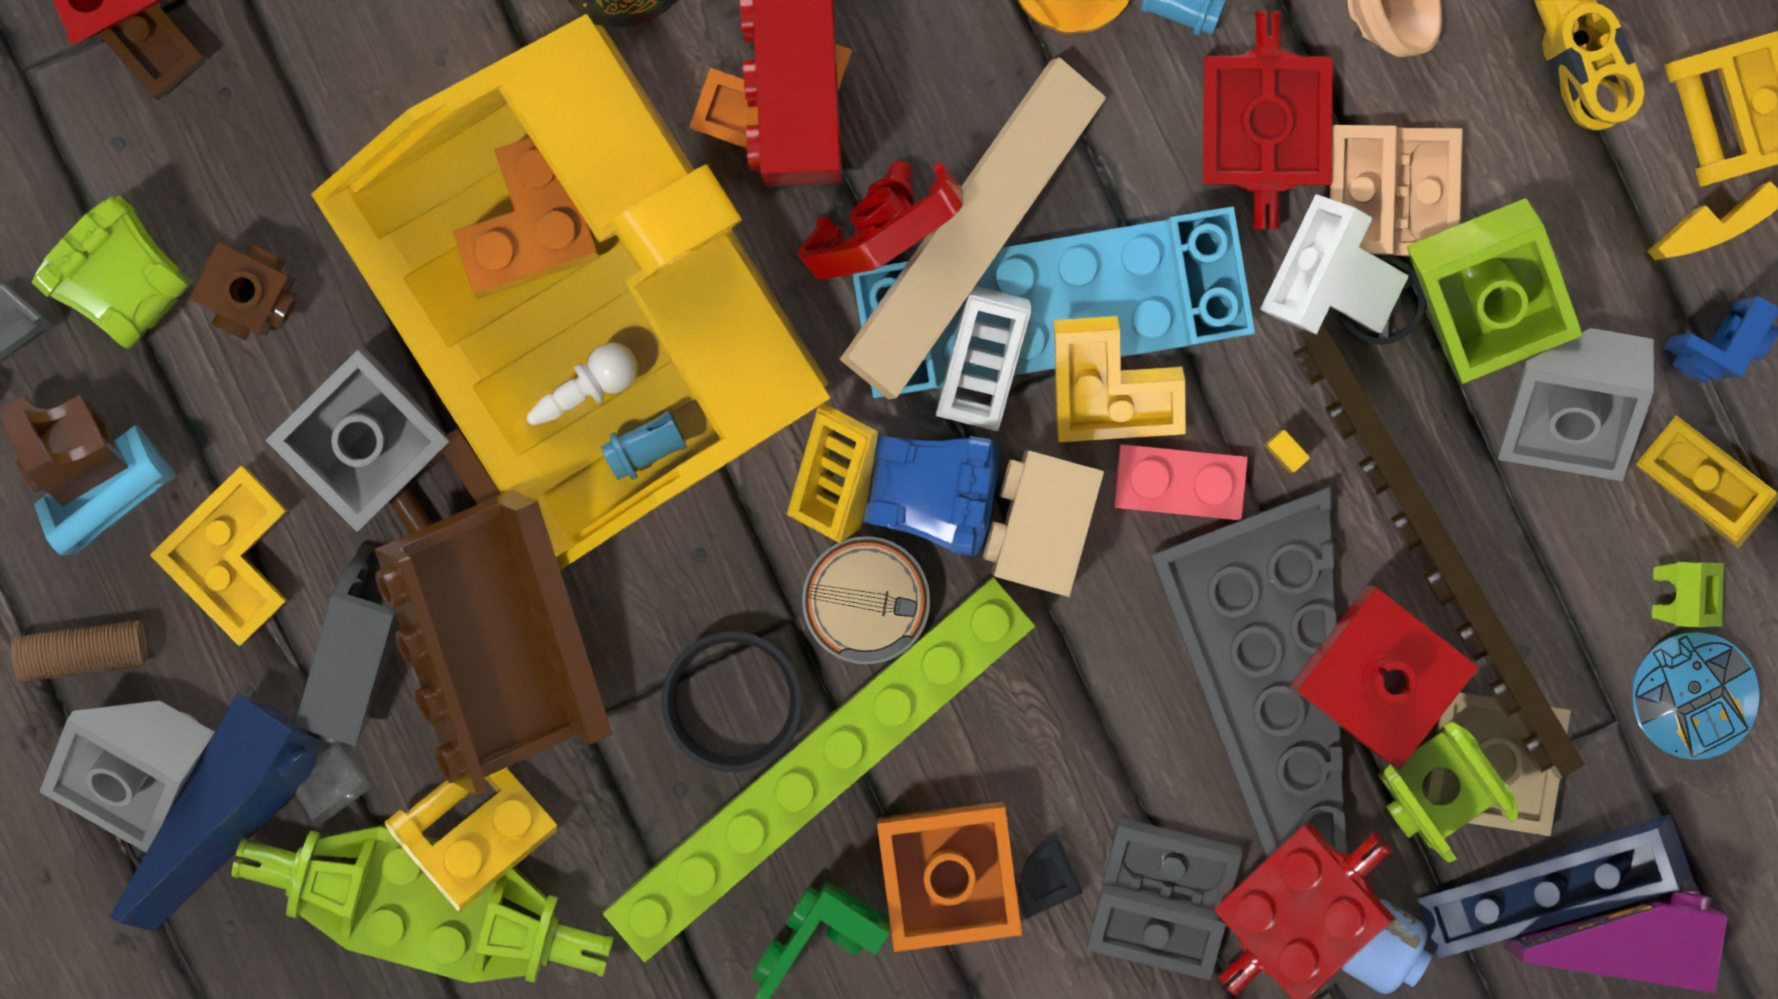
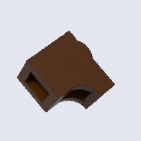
[1,394,129,506]

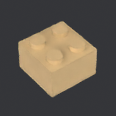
[982,450,1104,597]

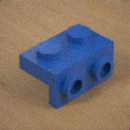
[1663,296,1778,383]

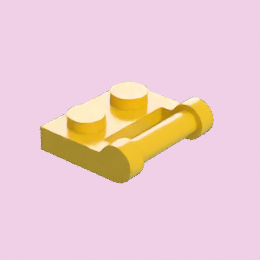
[1664,31,1778,187]
[384,767,557,912]

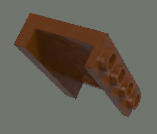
[375,490,612,795]

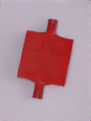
[1202,11,1333,230]
[1213,823,1396,999]

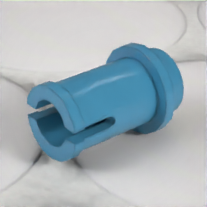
[1141,0,1226,37]
[601,410,687,480]

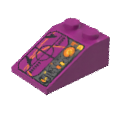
[1504,887,1728,993]

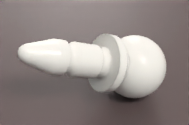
[527,342,638,425]

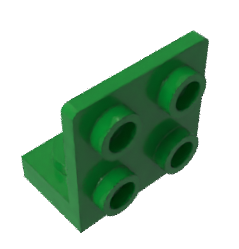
[750,879,890,999]

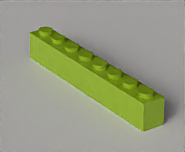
[603,575,1035,963]

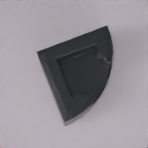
[1019,833,1083,919]

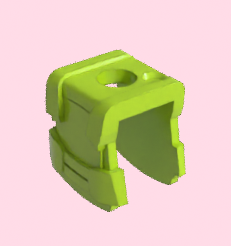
[1378,722,1519,863]

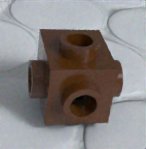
[189,242,298,341]

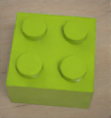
[1406,198,1583,384]

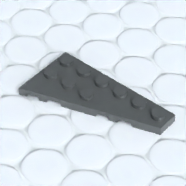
[1150,487,1347,859]

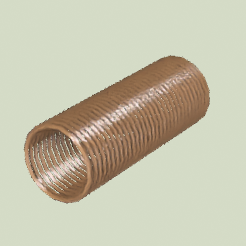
[11,620,148,683]

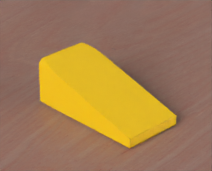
[1636,415,1778,548]

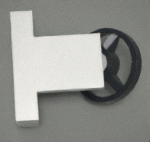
[1260,194,1425,345]

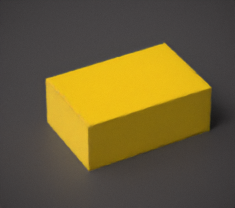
[1263,430,1310,473]

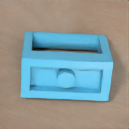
[34,425,178,556]

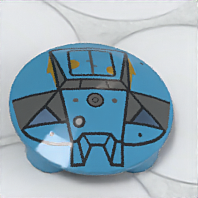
[1631,632,1760,760]

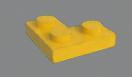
[1053,316,1186,442]
[150,465,289,646]

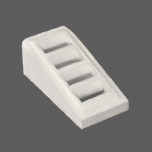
[936,286,1031,431]

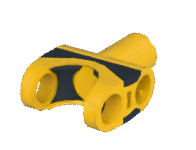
[1534,0,1645,131]

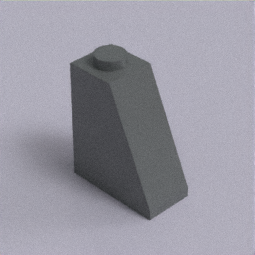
[295,542,401,747]

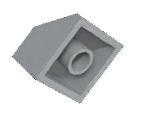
[265,345,449,532]

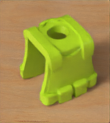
[31,195,193,349]

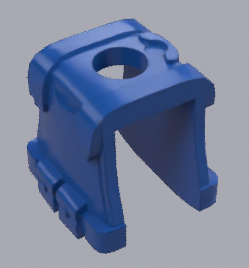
[864,436,999,556]

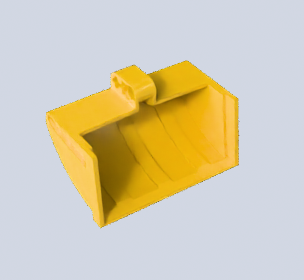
[311,14,830,570]

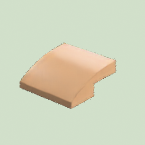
[1330,125,1463,257]

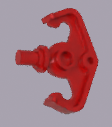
[798,161,964,280]

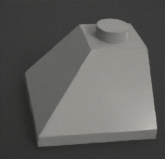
[1498,328,1654,481]
[39,701,215,852]

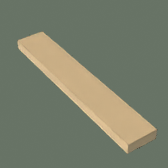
[839,57,1106,400]

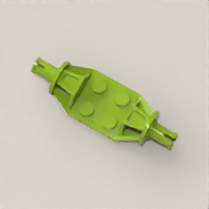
[231,825,614,984]

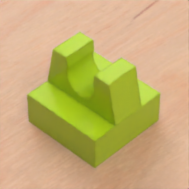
[1652,562,1724,627]

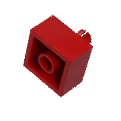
[1289,586,1479,770]

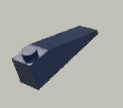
[110,694,324,931]
[1418,813,1691,959]

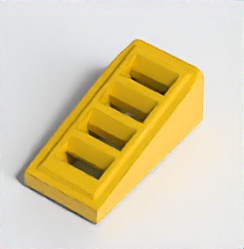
[786,403,878,543]

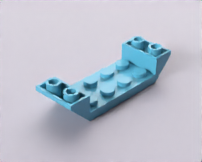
[852,206,1255,398]

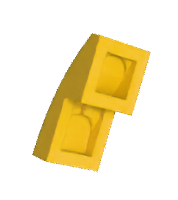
[1647,181,1778,261]

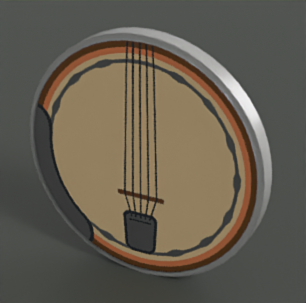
[802,536,930,664]

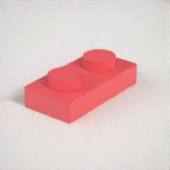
[1113,444,1248,520]

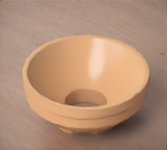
[1347,0,1442,57]

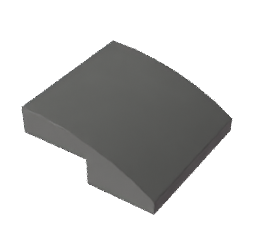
[1087,817,1242,980]

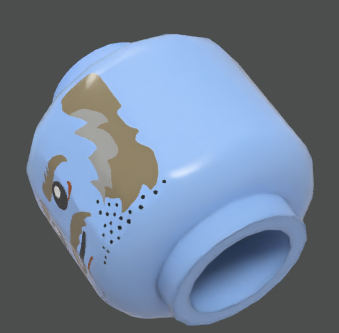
[1342,899,1432,994]

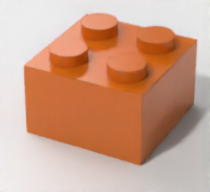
[877,801,1022,952]

